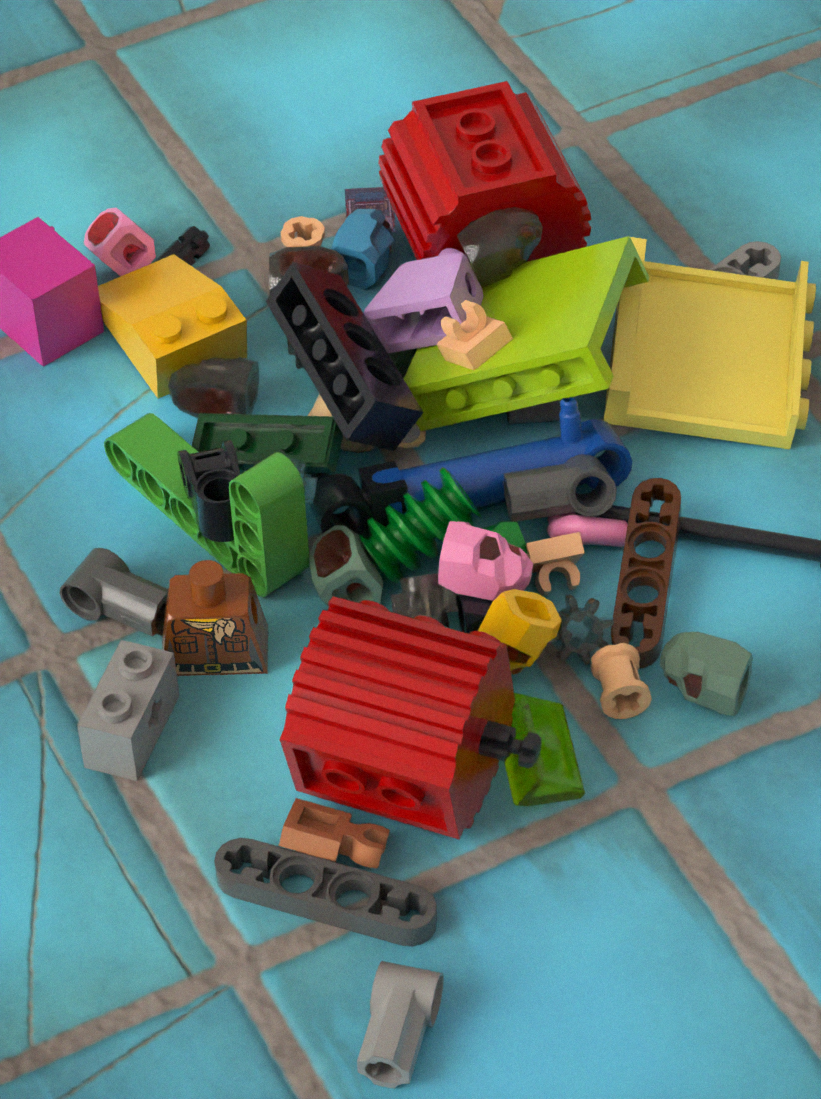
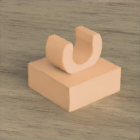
[437,300,513,371]
[526,532,585,596]

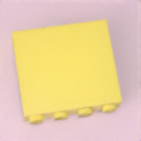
[603,237,816,449]

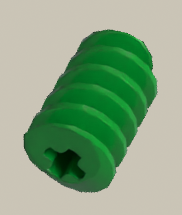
[359,467,482,583]

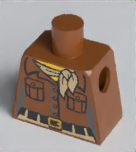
[162,560,269,676]

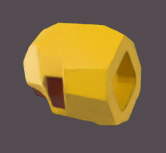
[478,589,562,675]

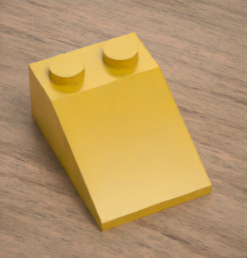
[98,254,247,399]

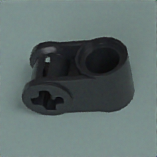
[177,440,241,542]

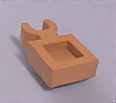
[279,798,390,868]

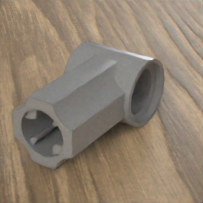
[357,961,444,1089]

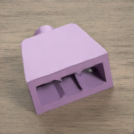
[363,248,483,353]

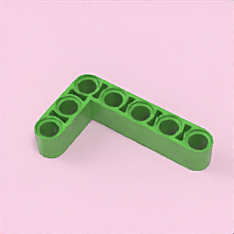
[104,413,309,597]

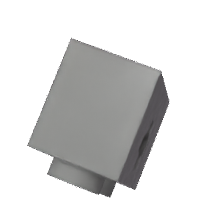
[77,640,179,781]

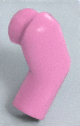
[547,512,628,547]

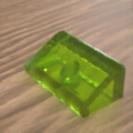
[504,693,585,806]

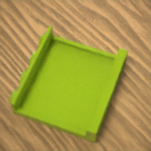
[404,236,650,431]

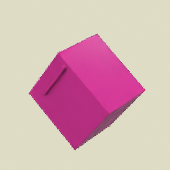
[0,217,104,367]

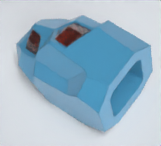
[330,209,394,290]

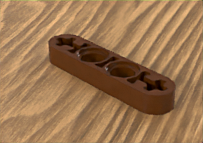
[611,478,681,669]

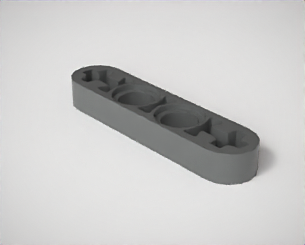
[214,838,437,947]

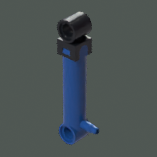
[309,397,632,537]

